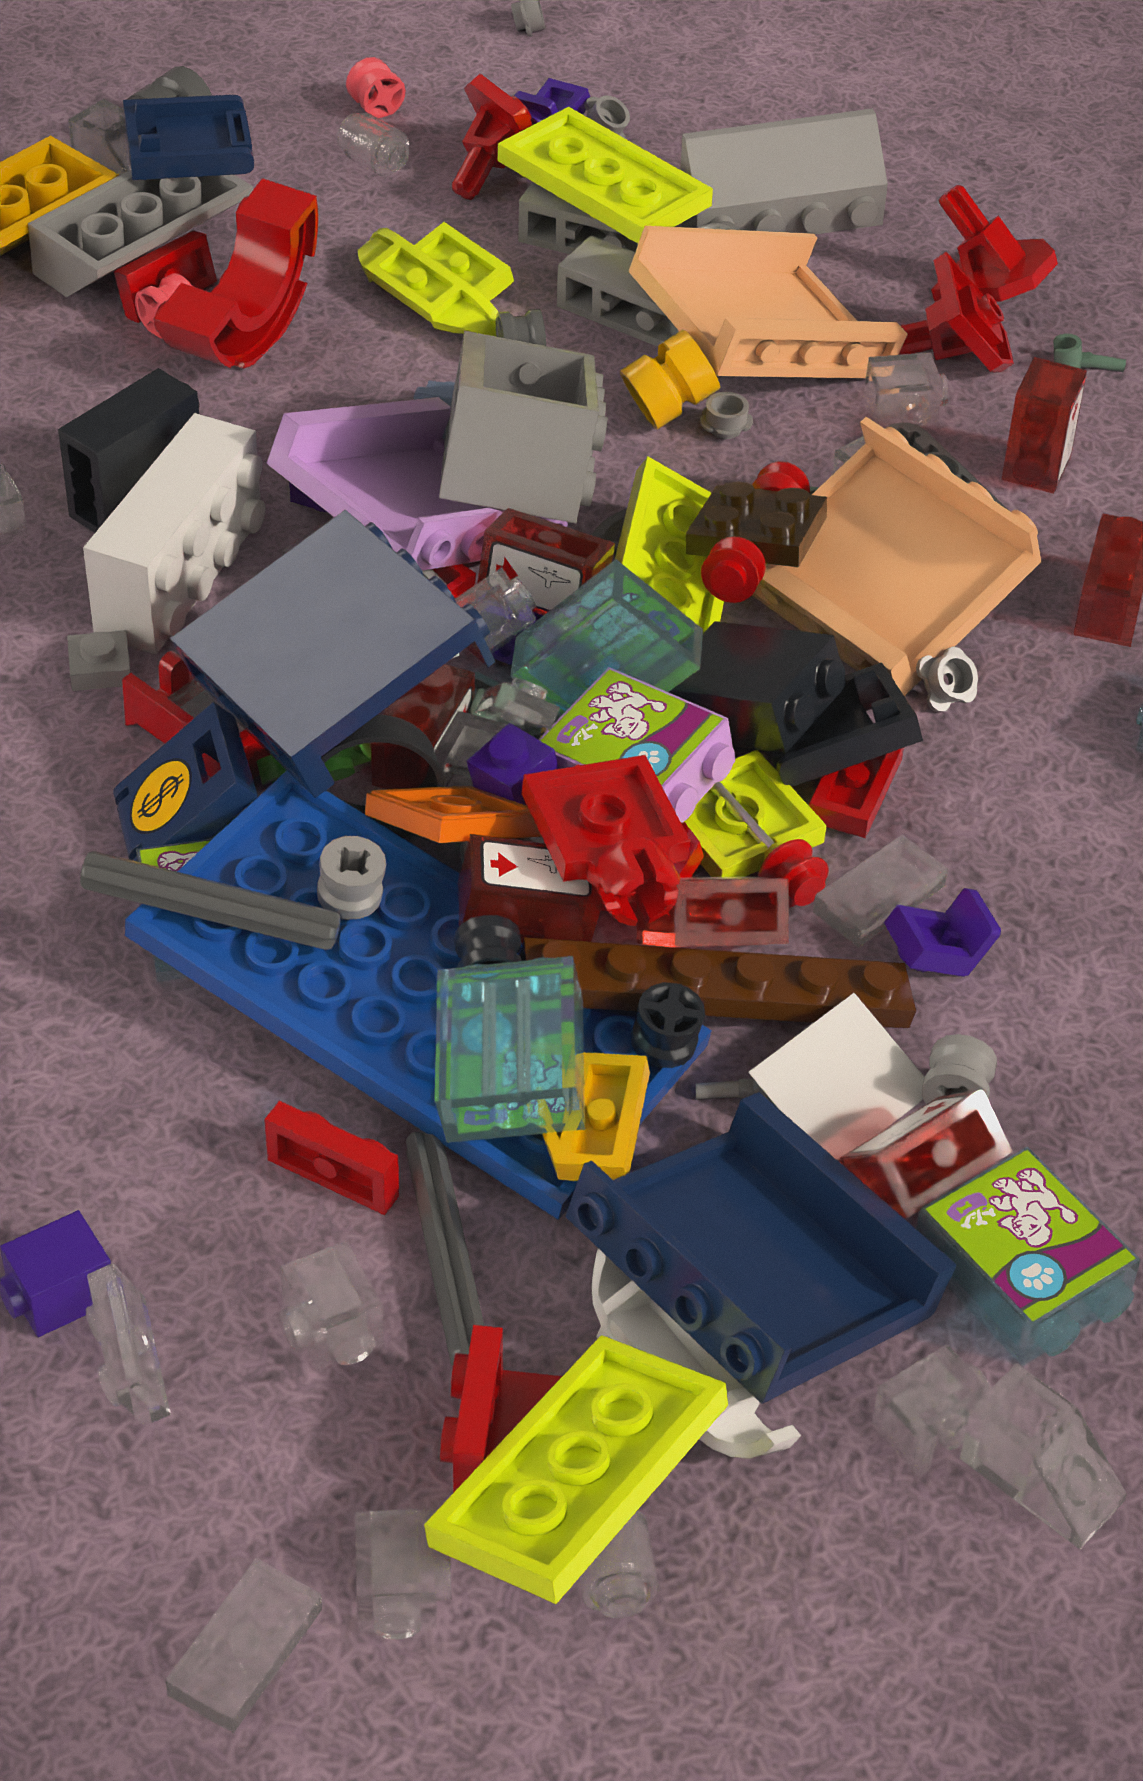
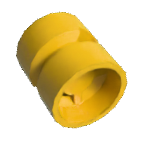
[620,329,720,430]

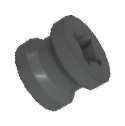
[496,309,546,346]

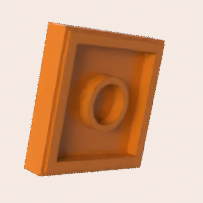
[365,786,542,843]

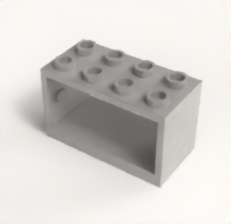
[439,330,608,523]

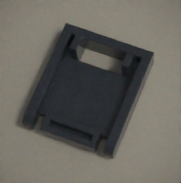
[766,662,923,786]

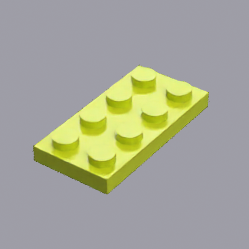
[498,107,713,243]
[614,456,724,659]
[424,1335,728,1604]

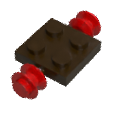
[686,461,827,603]

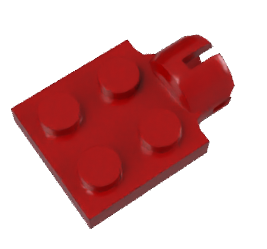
[521,755,691,926]

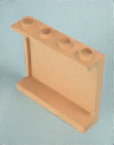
[628,226,907,379]
[752,417,1041,696]

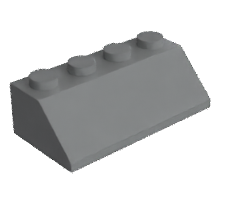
[680,108,888,234]
[28,170,253,297]

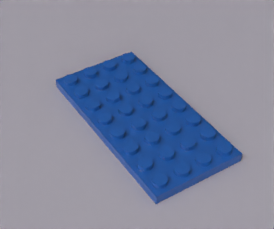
[125,771,712,1220]

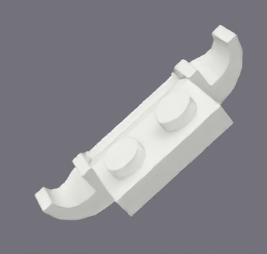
[592,1249,801,1458]

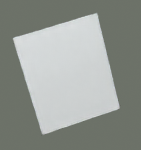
[748,993,924,1164]

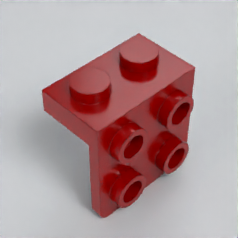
[440,1325,562,1493]

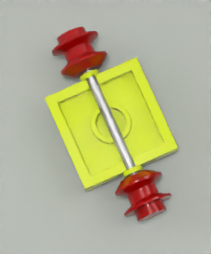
[684,750,829,908]

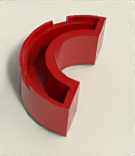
[153,178,318,369]

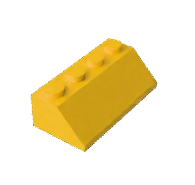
[0,135,119,256]

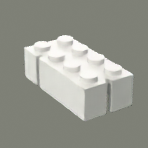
[83,413,265,654]

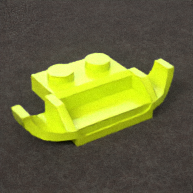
[357,222,514,336]

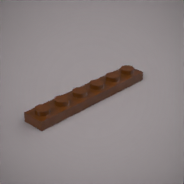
[519,937,916,1028]

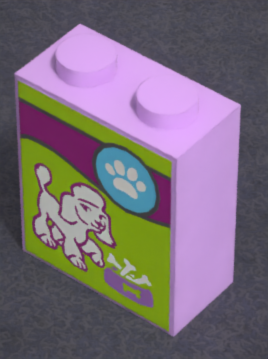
[539,667,735,822]

